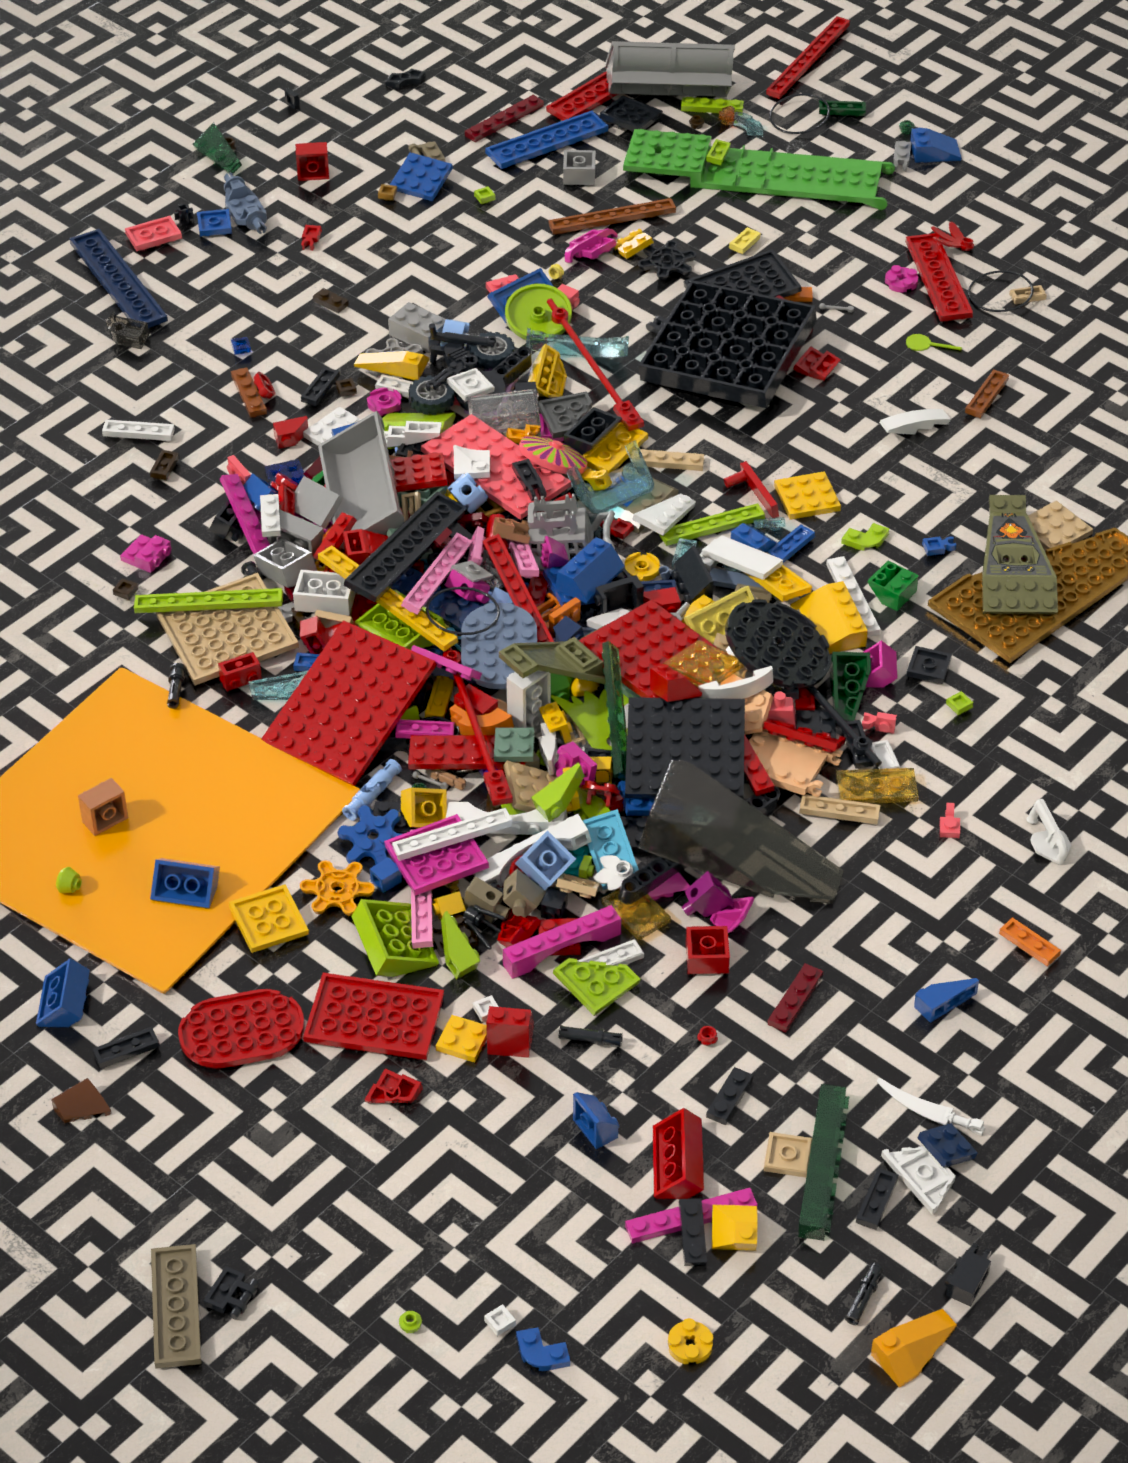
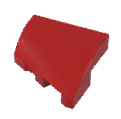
[497,908,541,948]
[365,1068,423,1103]

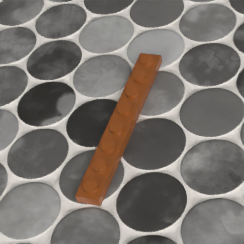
[549,198,676,235]

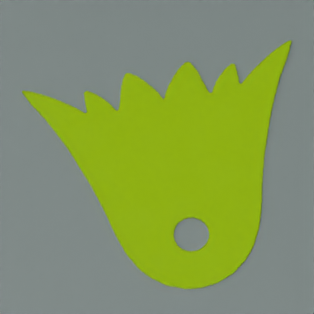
[551,688,629,752]

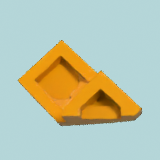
[506,424,541,444]

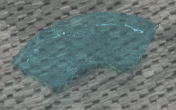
[734,112,763,136]

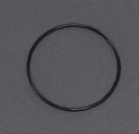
[769,93,830,134]
[968,270,1034,312]
[426,587,500,635]

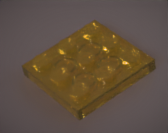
[663,640,743,686]

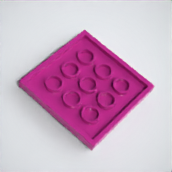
[384,814,489,896]

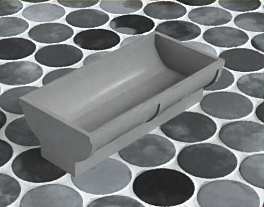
[605,41,735,97]
[318,411,404,550]

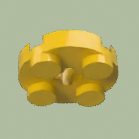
[624,552,660,581]
[668,1318,713,1364]

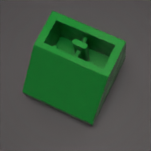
[868,560,919,611]

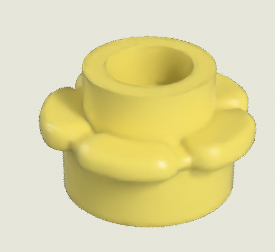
[548,264,564,279]

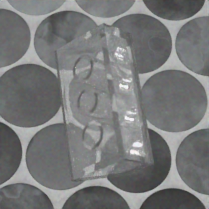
[467,389,541,433]

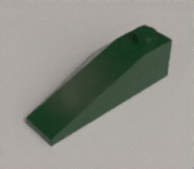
[830,652,871,722]

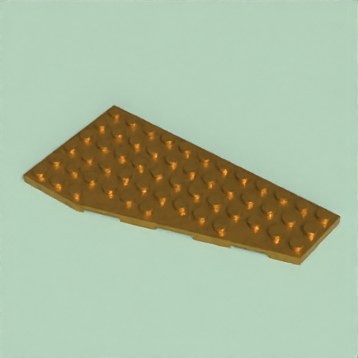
[927,528,1128,663]

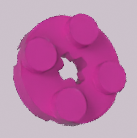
[885,265,918,293]
[367,388,402,416]

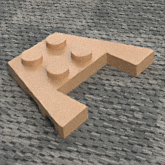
[721,671,774,735]

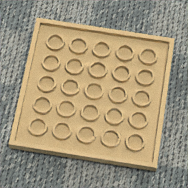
[156,573,299,685]

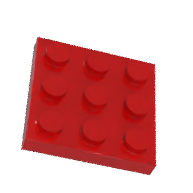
[390,452,448,492]

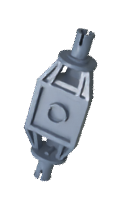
[224,173,267,234]

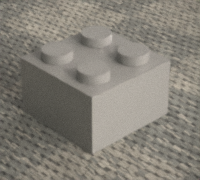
[563,150,596,186]

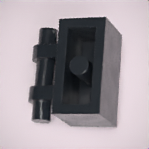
[209,499,244,542]

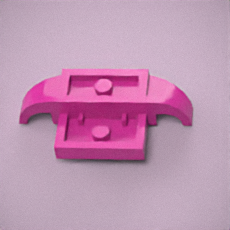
[565,228,618,263]

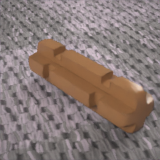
[430,769,466,790]

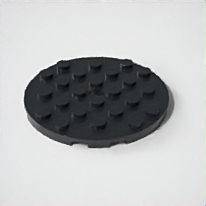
[725,599,832,689]

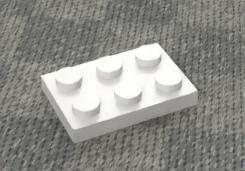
[303,407,361,446]

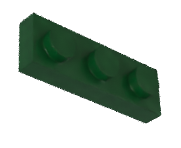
[819,100,866,116]

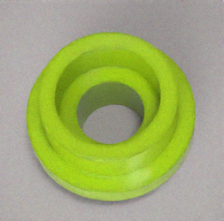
[399,1311,422,1333]

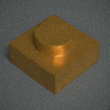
[378,184,397,200]

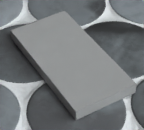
[294,476,343,529]

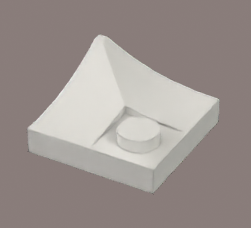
[453,445,490,480]

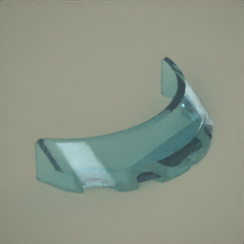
[526,328,629,358]

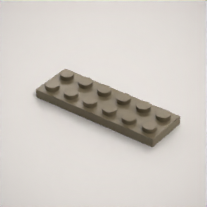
[151,1244,201,1369]

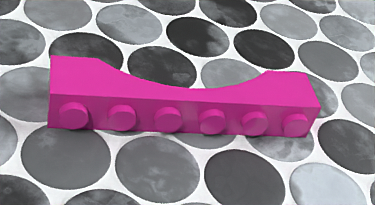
[503,905,621,979]

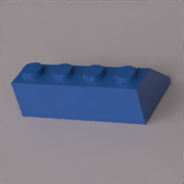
[555,537,625,604]

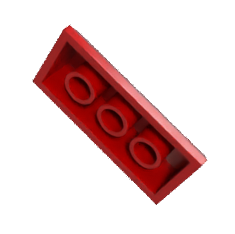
[653,1108,704,1199]

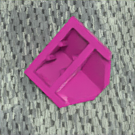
[710,897,754,933]

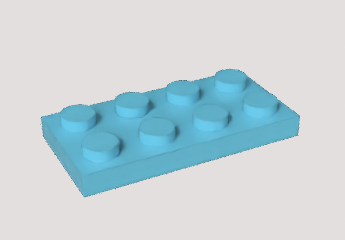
[583,809,639,890]

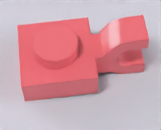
[862,712,897,734]
[940,803,960,838]

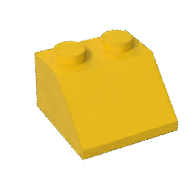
[401,788,447,828]

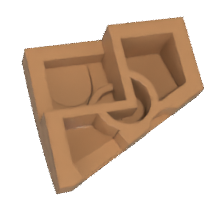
[493,517,530,544]

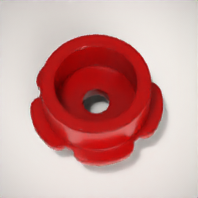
[697,1026,718,1045]

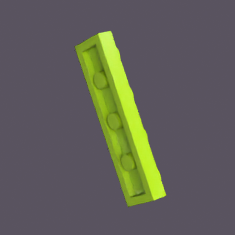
[681,97,744,115]

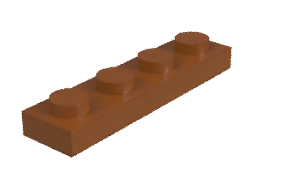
[231,368,267,418]
[965,369,1009,418]

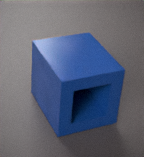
[370,857,402,893]

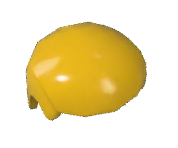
[571,678,600,696]

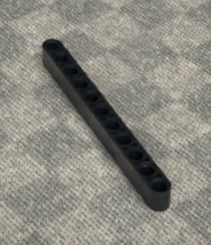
[618,786,780,905]

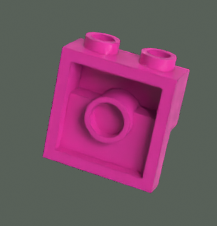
[120,534,171,573]
[554,741,597,788]

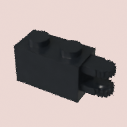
[945,1243,992,1307]

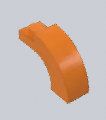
[449,704,514,735]

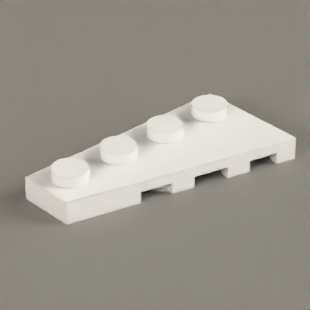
[632,494,696,535]

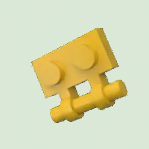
[613,228,654,259]

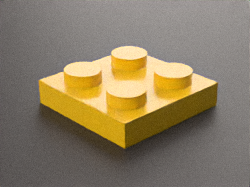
[436,1015,487,1063]

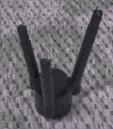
[463,905,505,950]

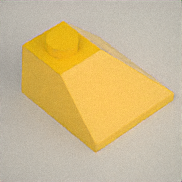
[712,1205,758,1251]

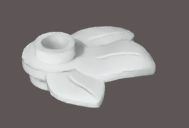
[594,855,633,891]

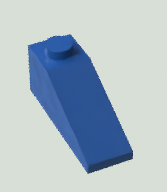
[914,978,979,1023]

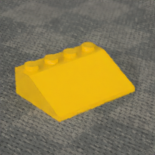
[790,581,868,654]

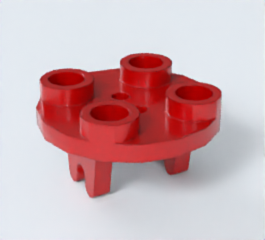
[581,781,620,808]

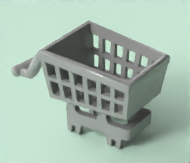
[528,494,615,560]

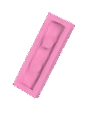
[467,526,486,566]

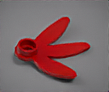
[931,222,974,251]

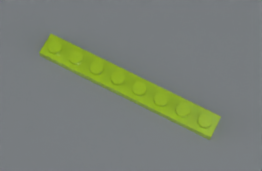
[134,588,283,613]

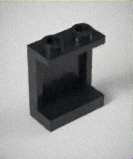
[594,575,644,616]

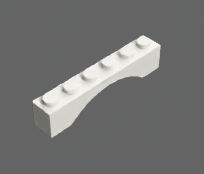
[446,802,568,835]
[474,814,592,887]

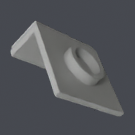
[448,561,493,582]

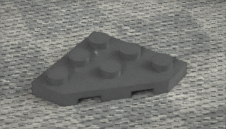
[538,391,592,439]

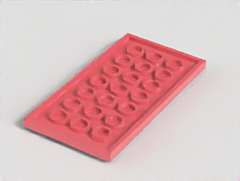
[421,414,571,520]

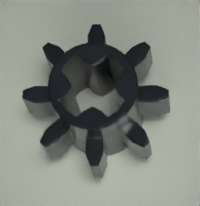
[174,204,194,224]

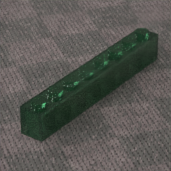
[798,1084,850,1241]

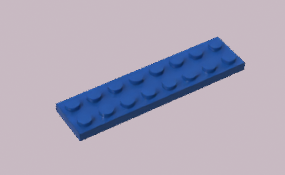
[485,111,608,169]

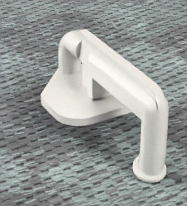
[1026,799,1071,865]

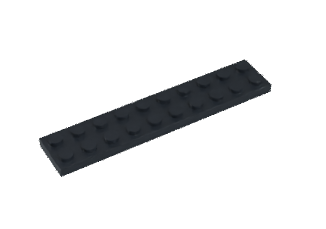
[343,492,468,602]

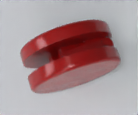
[270,473,299,492]

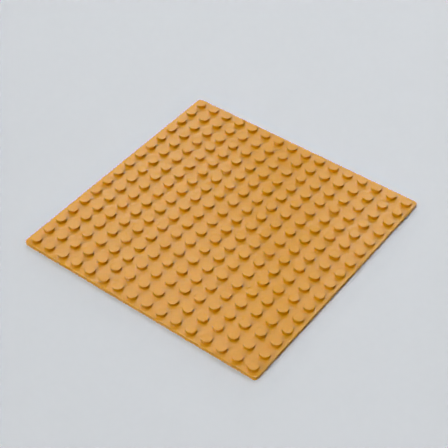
[0,668,360,993]

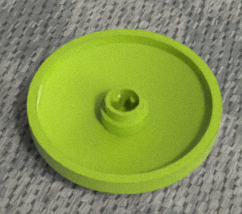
[505,284,572,342]

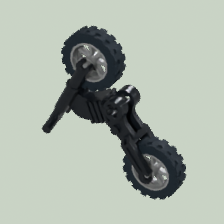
[408,323,515,415]

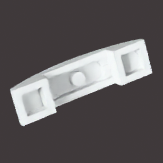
[698,666,773,699]

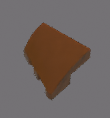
[51,1078,112,1123]

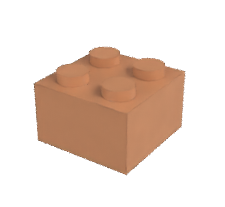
[78,778,128,836]

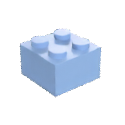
[515,830,576,890]

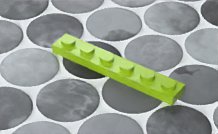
[659,503,765,546]

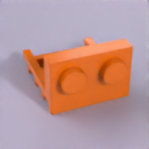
[537,593,581,637]

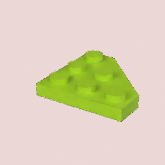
[553,958,640,1016]

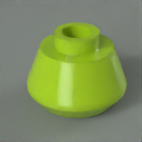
[56,867,82,893]

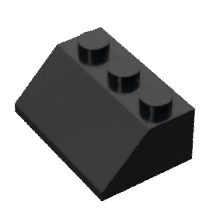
[564,407,622,455]
[671,546,714,605]

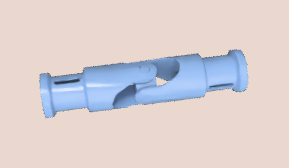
[342,759,402,821]

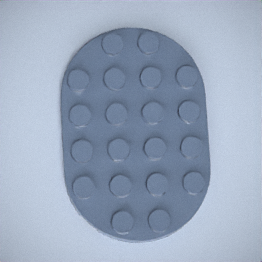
[461,603,537,689]

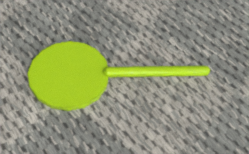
[906,334,962,351]

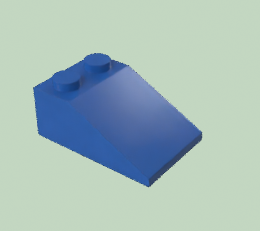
[910,128,962,163]

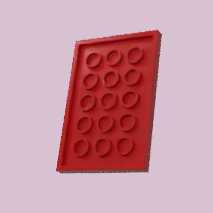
[303,973,444,1060]

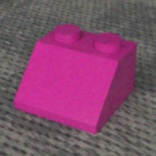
[864,640,897,687]

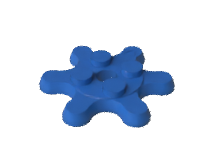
[337,805,402,865]

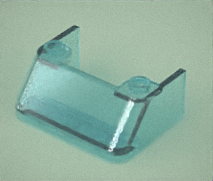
[566,440,654,514]

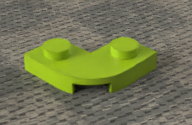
[841,523,889,551]

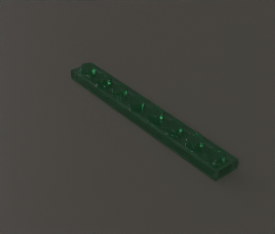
[602,641,627,781]

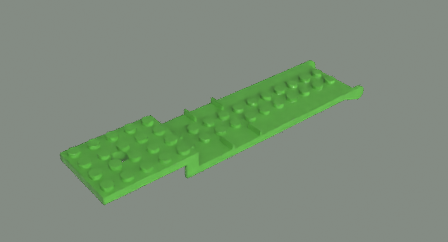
[623,129,895,210]

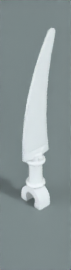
[877,1078,985,1136]

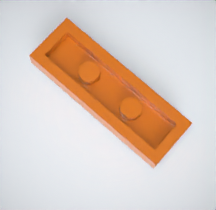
[999,917,1061,967]

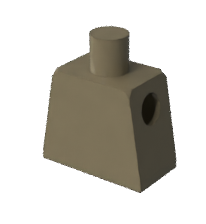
[503,869,546,917]
[462,876,511,923]

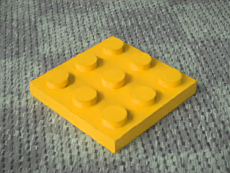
[774,471,841,520]
[229,884,309,953]

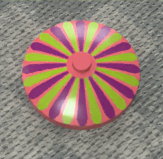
[519,436,587,475]

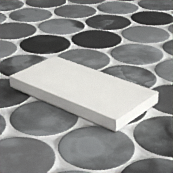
[702,535,783,580]

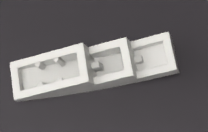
[879,409,951,434]
[384,421,441,447]
[538,722,558,775]

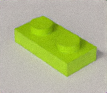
[706,139,731,165]

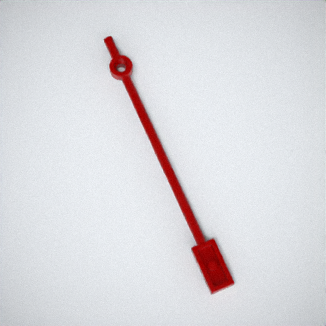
[547,298,644,432]
[443,647,513,806]

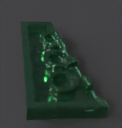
[192,122,242,174]

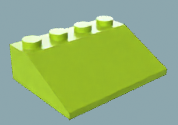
[382,413,456,449]
[355,590,446,650]
[351,899,439,977]

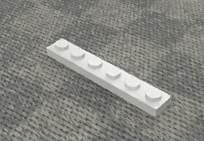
[826,556,881,637]
[392,808,513,861]

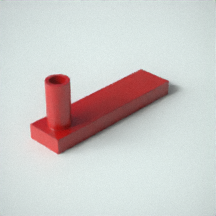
[723,461,779,519]

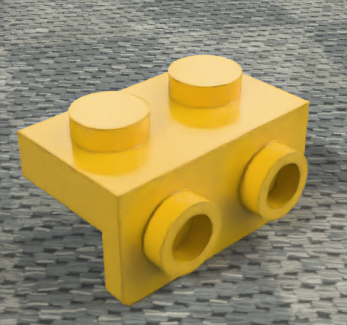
[539,702,573,743]

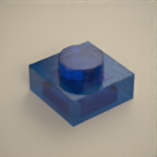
[231,337,251,355]

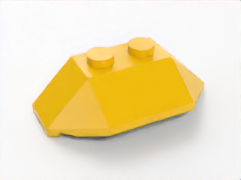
[528,344,567,398]

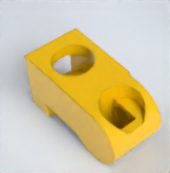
[577,469,612,492]

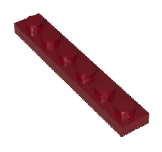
[465,94,544,142]

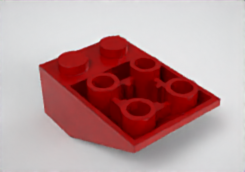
[343,529,388,566]

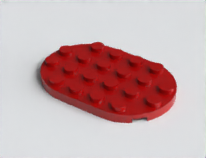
[178,989,304,1069]

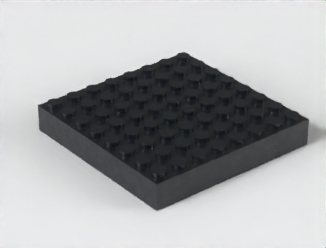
[638,280,817,408]

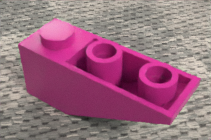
[540,536,569,569]

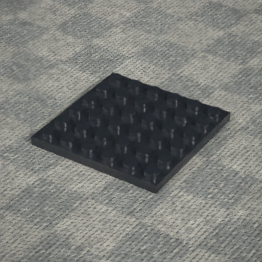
[625,697,745,800]

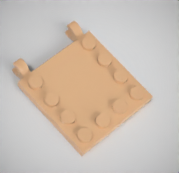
[749,729,843,797]

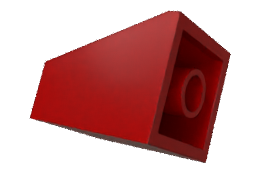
[486,1006,534,1058]

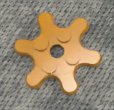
[300,860,375,916]

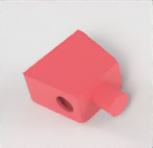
[767,692,796,729]

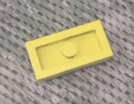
[729,227,761,254]

